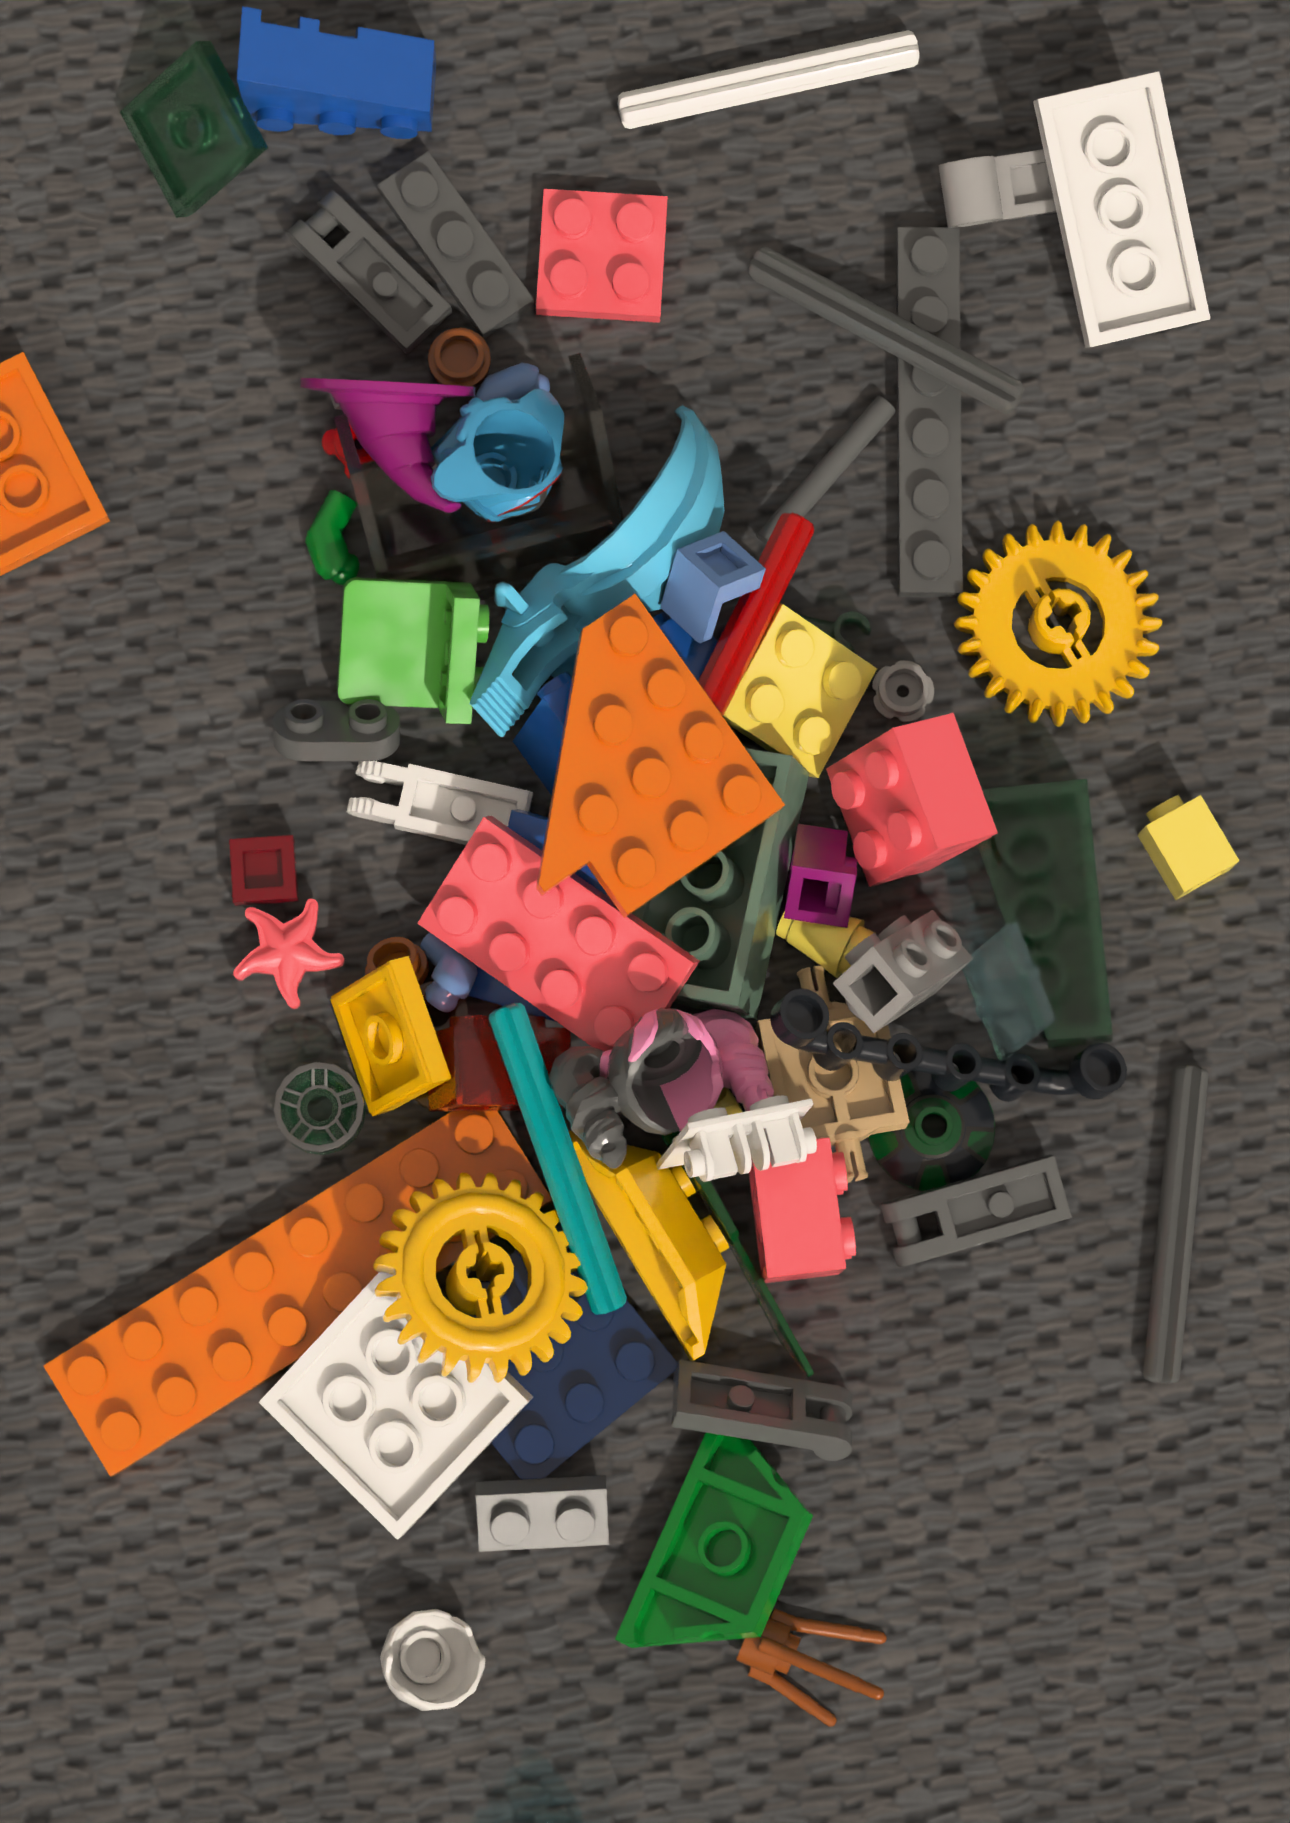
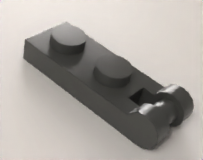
[286,190,452,355]
[880,1154,1072,1267]
[671,1359,852,1461]

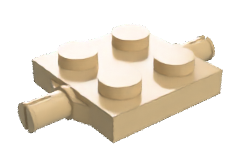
[755,966,909,1183]

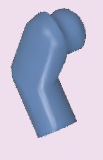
[474,362,550,401]
[420,933,478,1012]

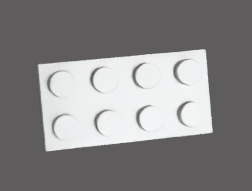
[1033,71,1210,348]

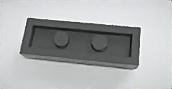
[377,151,535,339]

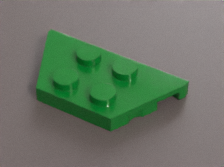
[614,1433,813,1648]

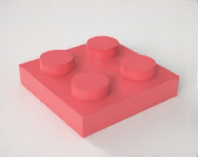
[536,189,668,323]

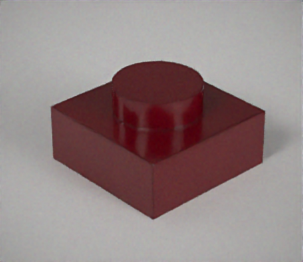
[229,835,299,906]

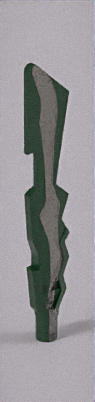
[662,1131,814,1377]

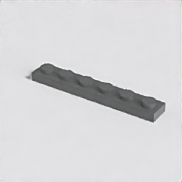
[896,227,963,597]

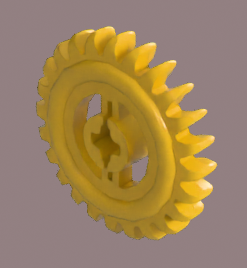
[954,520,1162,727]
[373,1172,588,1383]

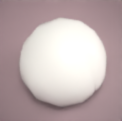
[380,1609,485,1711]

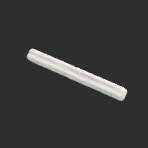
[618,30,919,129]

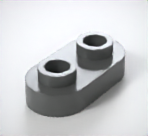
[272,699,401,761]

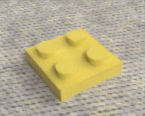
[723,604,877,778]

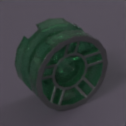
[274,1062,367,1156]

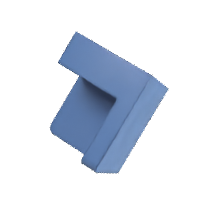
[660,531,766,643]

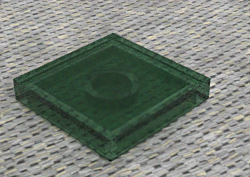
[120,41,268,218]

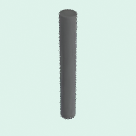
[756,396,896,545]

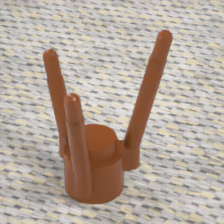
[736,1608,887,1727]

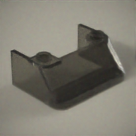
[334,353,624,601]

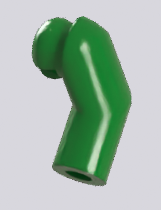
[305,490,360,585]

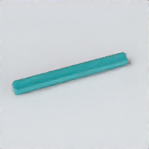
[489,1003,627,1315]

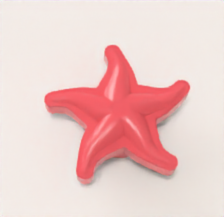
[233,899,345,1009]

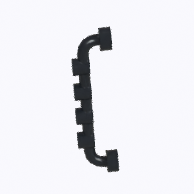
[770,988,1127,1102]

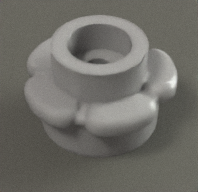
[872,660,934,722]

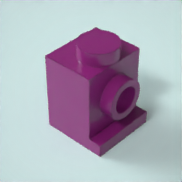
[784,824,857,928]

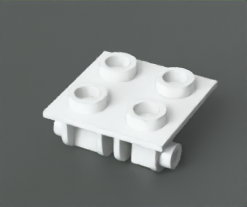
[656,1095,817,1182]

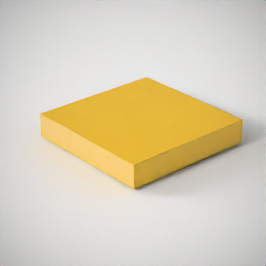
[330,956,451,1117]

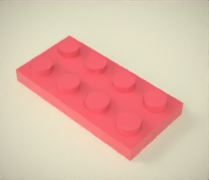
[417,816,700,1051]

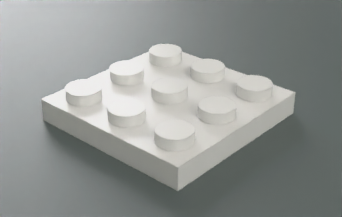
[259,1272,533,1540]

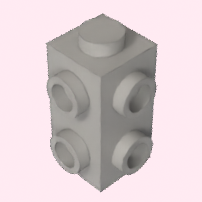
[833,910,973,1033]

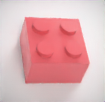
[826,713,998,887]
[748,1137,856,1283]

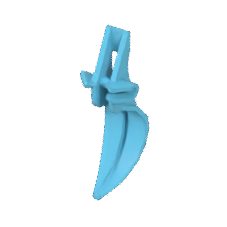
[470,405,725,737]

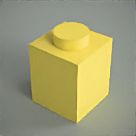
[1138,795,1239,900]

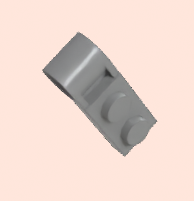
[938,149,1056,228]

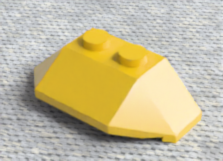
[569,1131,730,1361]

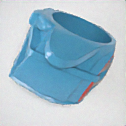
[431,389,564,522]

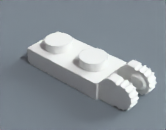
[346,761,533,845]

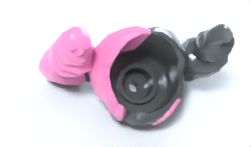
[549,1008,774,1169]

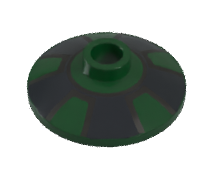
[868,1070,995,1191]

